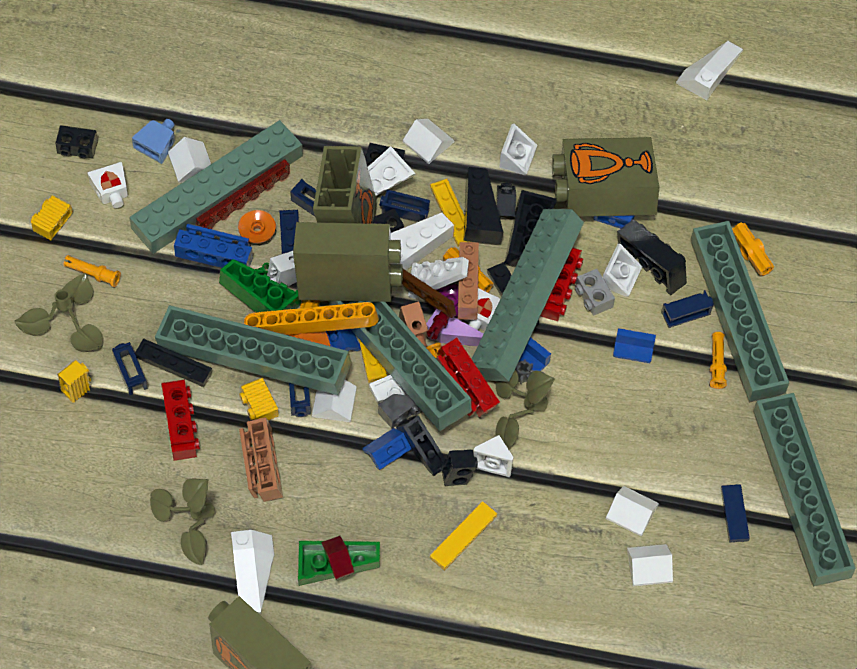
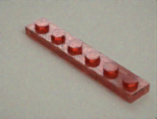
[196,159,290,229]

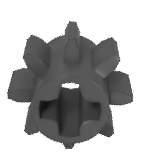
[515,359,534,384]

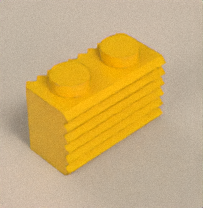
[31,195,73,240]
[57,360,91,403]
[239,378,279,420]

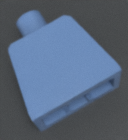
[132,119,175,164]

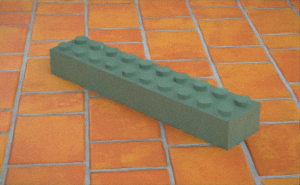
[129,120,303,254]
[472,209,584,382]
[691,221,789,402]
[328,301,472,431]
[155,305,352,395]
[754,393,856,586]

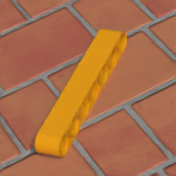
[244,302,379,335]

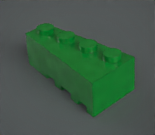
[219,259,301,324]
[298,541,380,586]

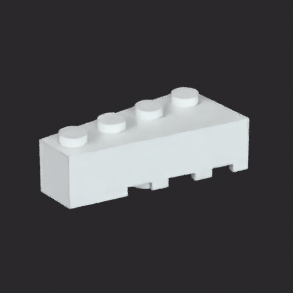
[391,213,454,270]

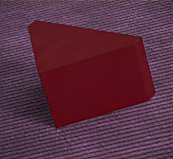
[321,535,354,580]

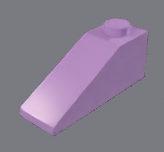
[426,309,484,346]

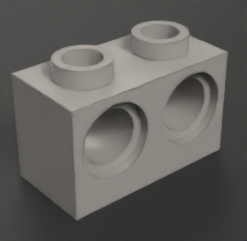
[575,269,615,316]

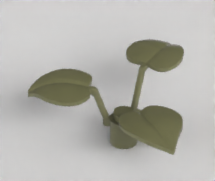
[15,273,103,351]
[495,370,555,450]
[150,478,215,565]

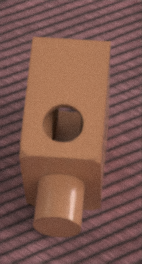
[399,302,428,347]

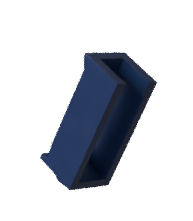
[290,179,316,216]
[379,189,430,222]
[661,290,714,328]
[112,342,148,396]
[289,383,311,417]

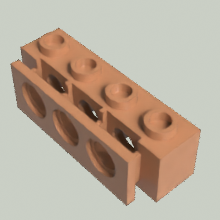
[239,417,283,502]

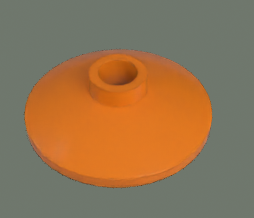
[238,210,276,244]

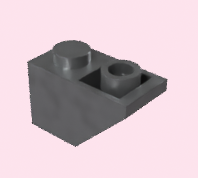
[378,394,421,429]

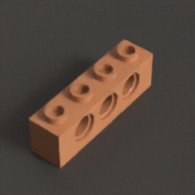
[458,242,479,320]

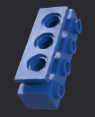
[174,224,253,268]

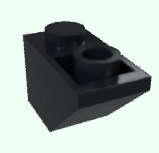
[496,183,516,216]

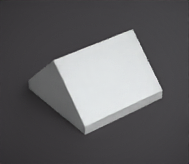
[403,119,454,164]
[499,124,537,175]
[168,137,211,183]
[603,244,642,297]
[312,380,357,422]
[474,435,513,477]
[606,486,659,536]
[627,544,673,586]

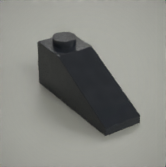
[396,415,445,476]

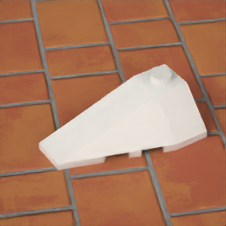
[676,41,743,100]
[231,530,274,614]

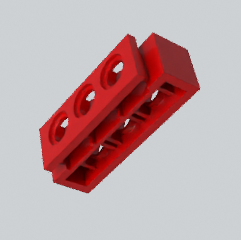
[540,248,584,322]
[436,338,500,418]
[161,379,200,461]

